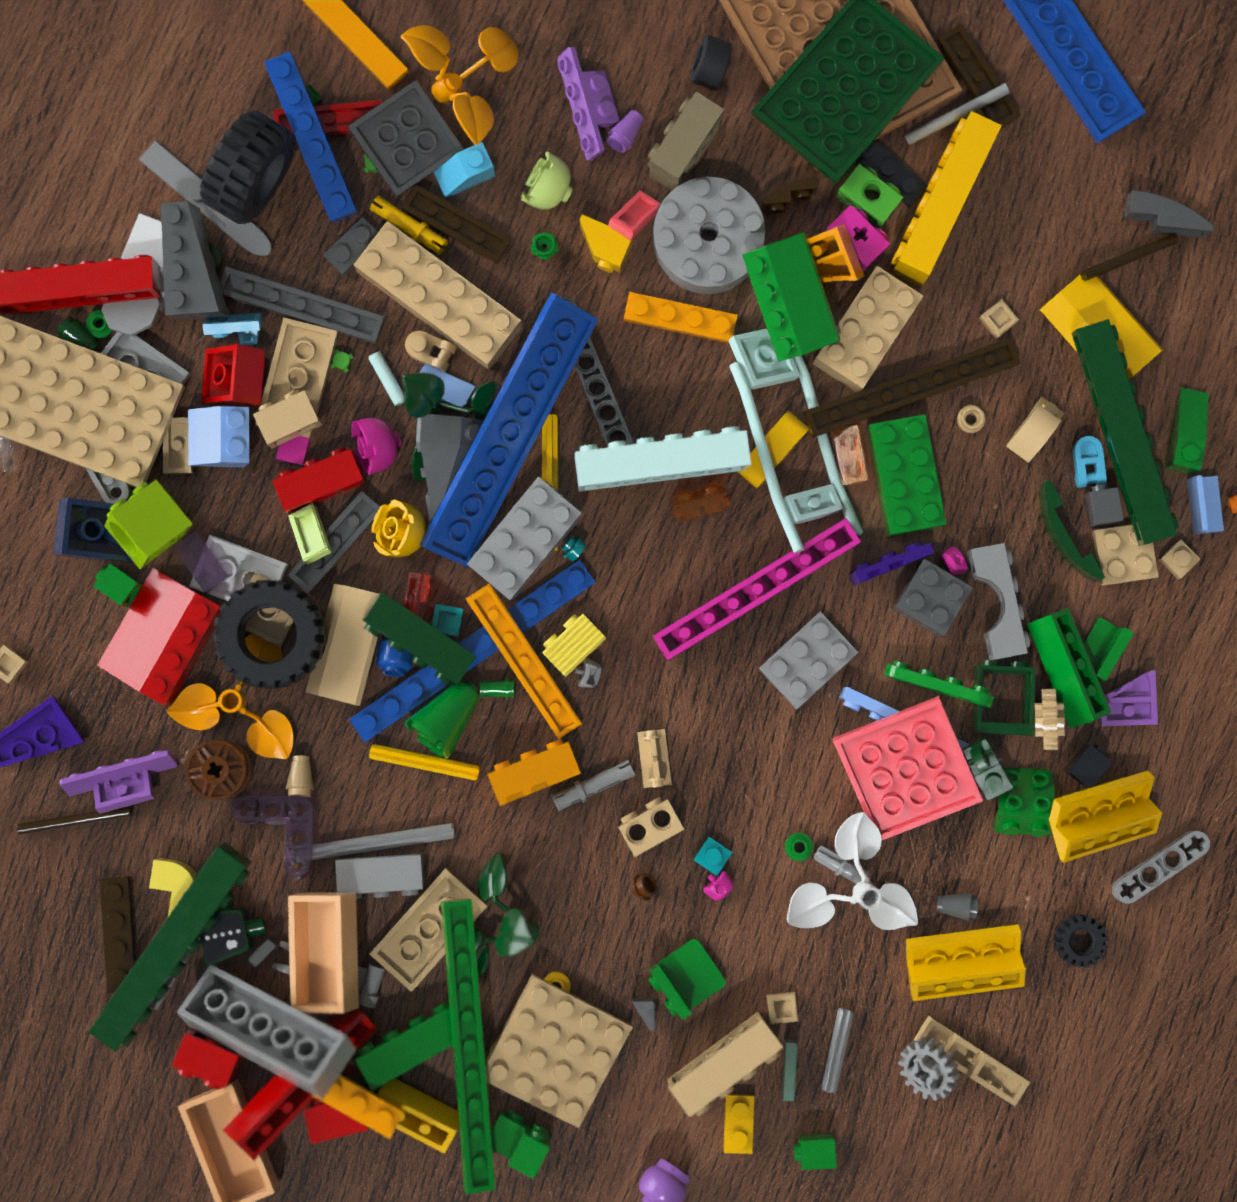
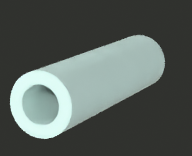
[368,351,404,406]

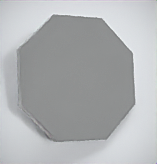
[101,298,161,336]

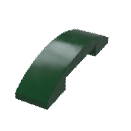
[1039,480,1106,582]

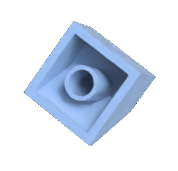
[188,406,249,467]

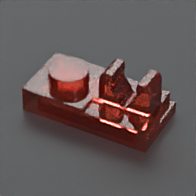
[404,573,435,626]

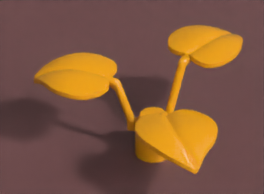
[401,25,519,146]
[167,628,294,759]

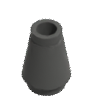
[937,893,978,921]

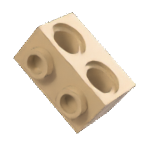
[618,797,684,857]

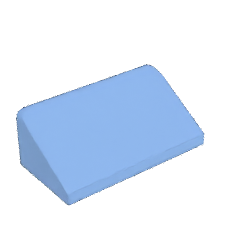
[420,364,475,408]

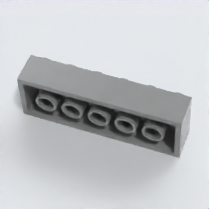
[177,964,356,1099]

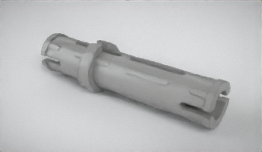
[551,760,635,811]

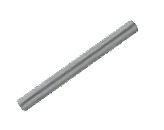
[288,823,455,863]

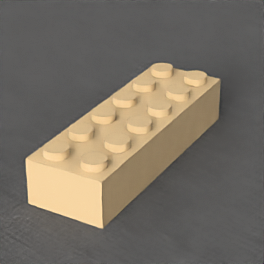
[354,221,523,370]

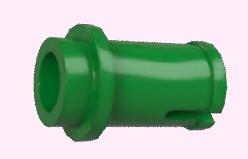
[480,677,515,700]

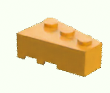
[807,224,864,282]
[488,739,581,806]

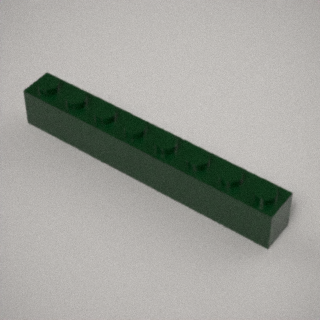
[1071,319,1179,546]
[88,842,252,1052]

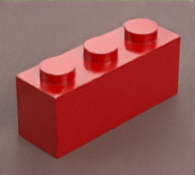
[272,448,366,514]

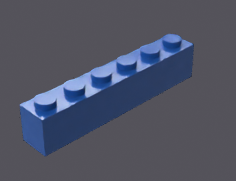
[264,51,359,223]

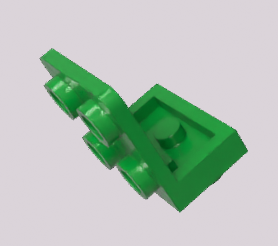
[993,767,1055,837]
[648,938,726,1020]

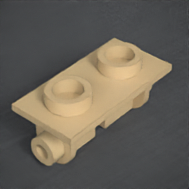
[637,729,672,788]

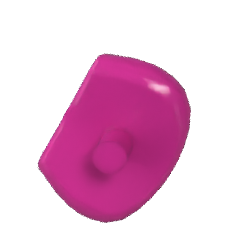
[939,547,967,576]
[703,871,734,901]

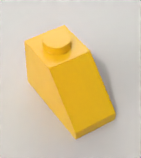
[580,215,633,273]

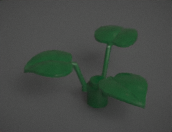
[402,372,502,482]
[474,853,539,977]

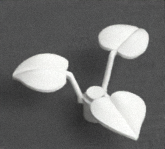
[787,812,918,930]

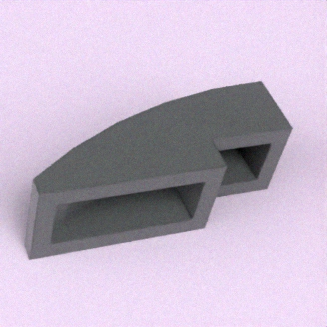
[1124,190,1214,238]

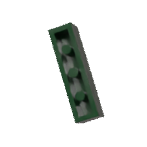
[362,591,477,685]

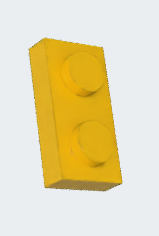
[723,1093,754,1154]

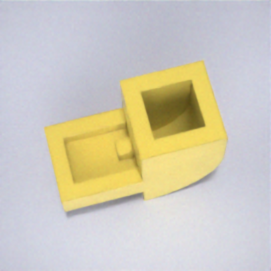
[149,858,197,916]

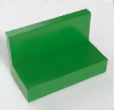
[1083,617,1134,682]

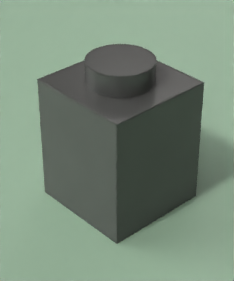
[1084,484,1124,528]

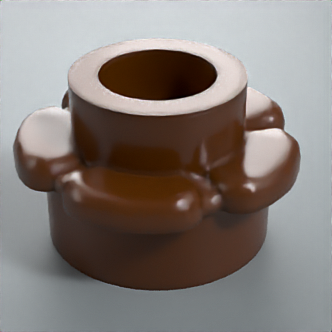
[632,873,658,901]

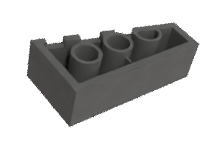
[161,201,231,320]

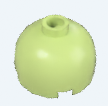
[521,152,573,210]

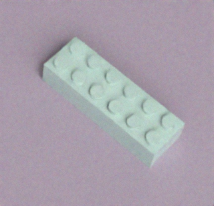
[575,427,751,492]

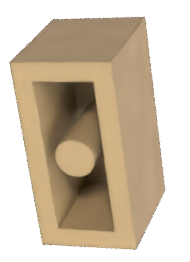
[253,390,323,449]

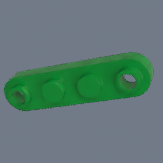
[884,661,995,708]

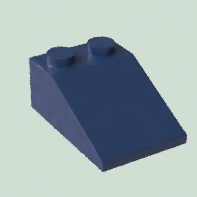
[53,498,134,563]

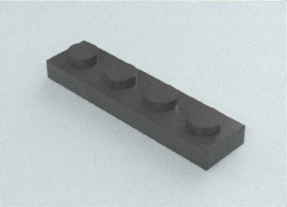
[288,491,380,594]

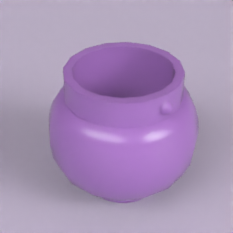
[639,1159,690,1202]

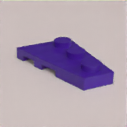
[849,541,934,586]
[0,696,86,768]

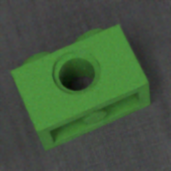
[836,164,903,229]

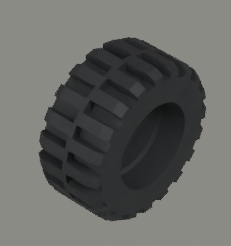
[200,111,296,224]
[213,580,327,689]

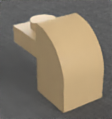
[1006,397,1064,463]

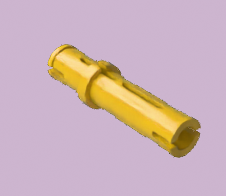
[370,195,448,255]

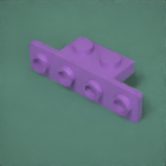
[557,47,620,161]
[60,750,177,814]

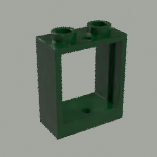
[972,660,1036,736]

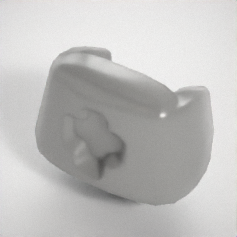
[575,658,601,688]

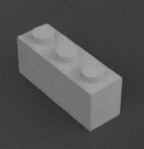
[335,853,425,899]

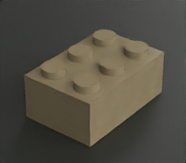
[648,92,724,191]

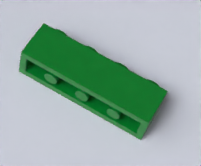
[1027,608,1112,728]
[352,1001,453,1091]

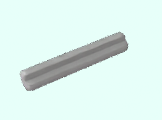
[821,1008,853,1093]

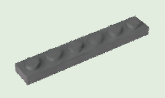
[220,266,385,345]

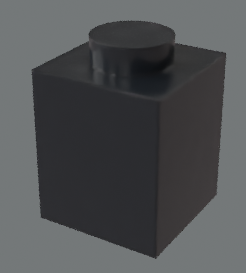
[1063,744,1113,789]

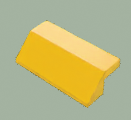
[1040,267,1163,379]
[1049,770,1162,863]
[906,924,1026,1001]

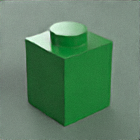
[94,563,143,607]
[793,1133,837,1170]

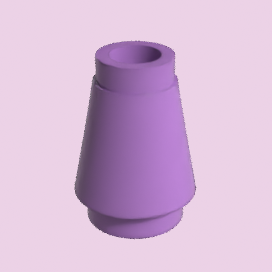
[607,110,644,153]

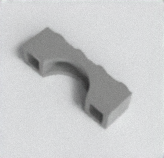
[967,543,1030,660]

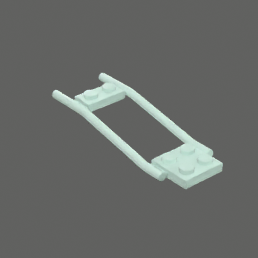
[729,329,863,553]

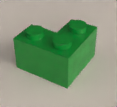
[491,1109,552,1179]

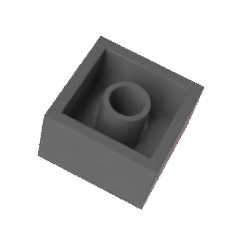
[891,559,973,638]

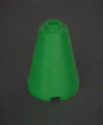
[404,680,480,759]

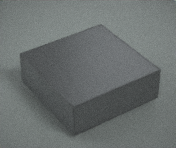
[249,937,280,967]

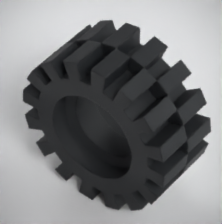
[1053,914,1109,968]

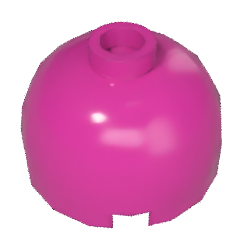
[351,418,401,475]

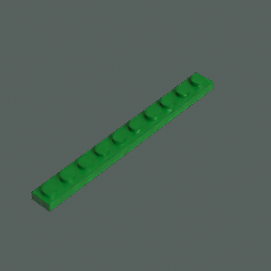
[441,899,495,1195]

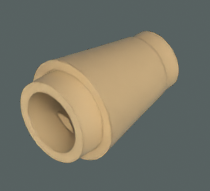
[286,756,314,798]

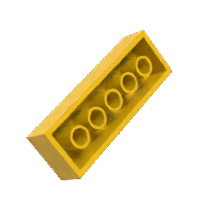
[891,111,1002,288]

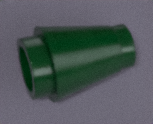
[56,316,100,351]

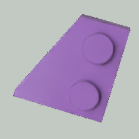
[1099,670,1158,726]

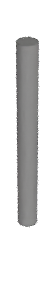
[904,83,1010,145]

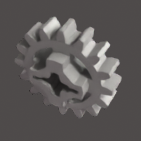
[898,1037,960,1101]

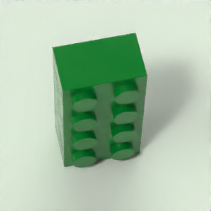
[866,415,946,538]

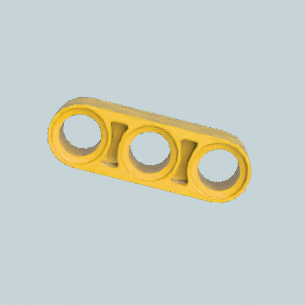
[738,410,809,488]

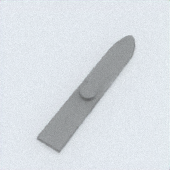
[139,141,272,256]

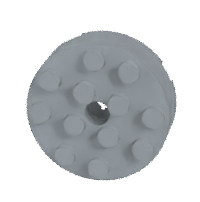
[653,177,765,294]

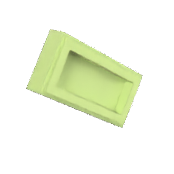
[288,503,332,565]

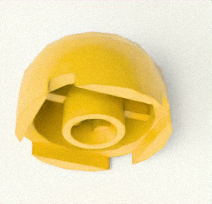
[372,500,426,557]

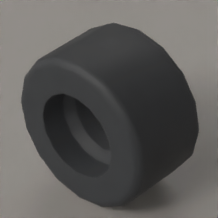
[690,35,732,91]

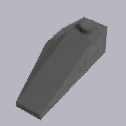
[416,414,482,523]

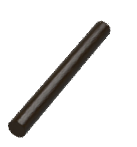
[1080,233,1178,281]
[17,806,132,835]

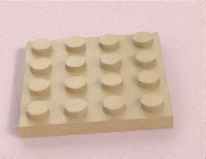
[485,974,633,1128]

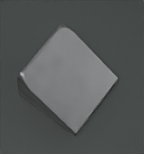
[632,998,656,1030]

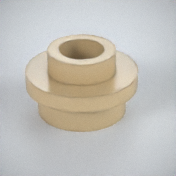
[957,405,985,433]

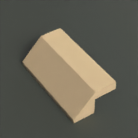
[306,584,378,706]

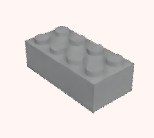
[467,477,585,600]

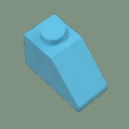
[434,142,495,198]

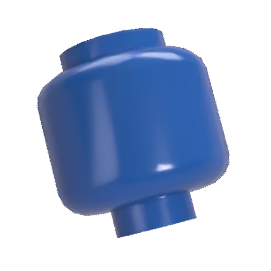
[376,638,414,677]

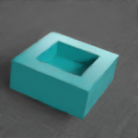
[432,604,464,637]
[693,836,732,876]

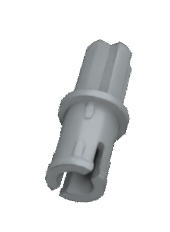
[814,845,869,884]

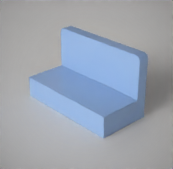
[1187,475,1224,535]

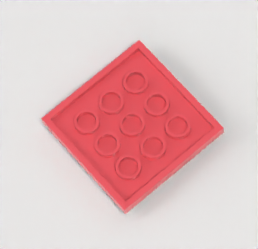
[833,696,983,840]

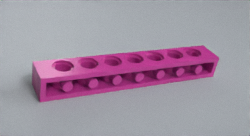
[653,518,861,661]

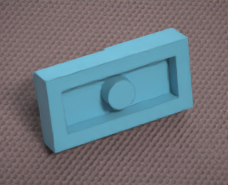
[203,313,263,345]

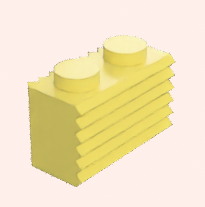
[542,614,606,677]

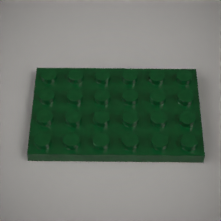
[751,0,945,185]

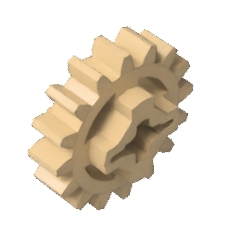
[1034,689,1065,750]

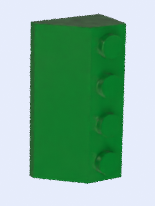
[742,232,841,362]

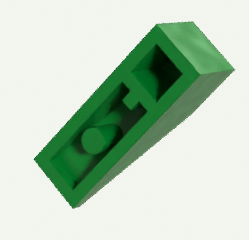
[1164,388,1208,474]

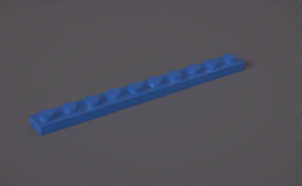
[349,560,596,743]

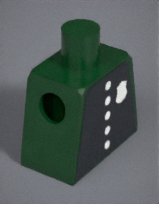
[200,908,267,966]

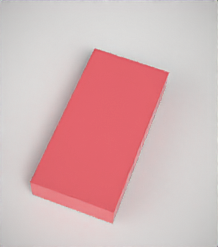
[608,191,661,240]

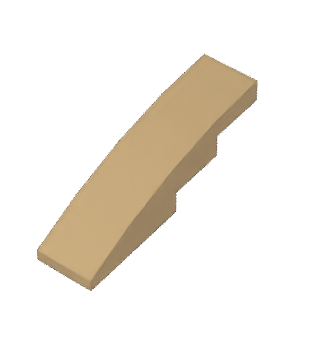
[913,1016,1030,1106]

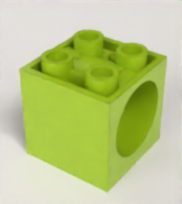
[104,480,193,569]

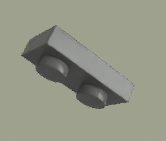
[323,217,378,277]

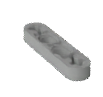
[1112,830,1210,904]

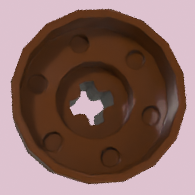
[186,740,255,800]

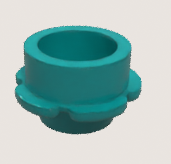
[561,536,586,561]

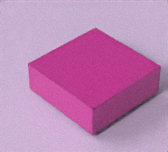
[276,436,311,466]

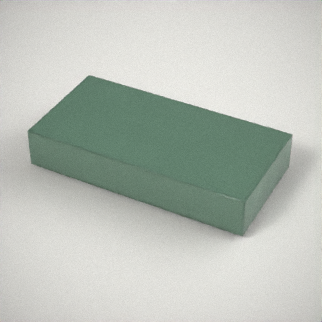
[781,1038,798,1101]

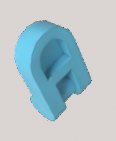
[1073,436,1107,488]

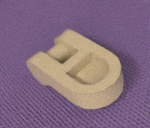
[405,331,457,373]

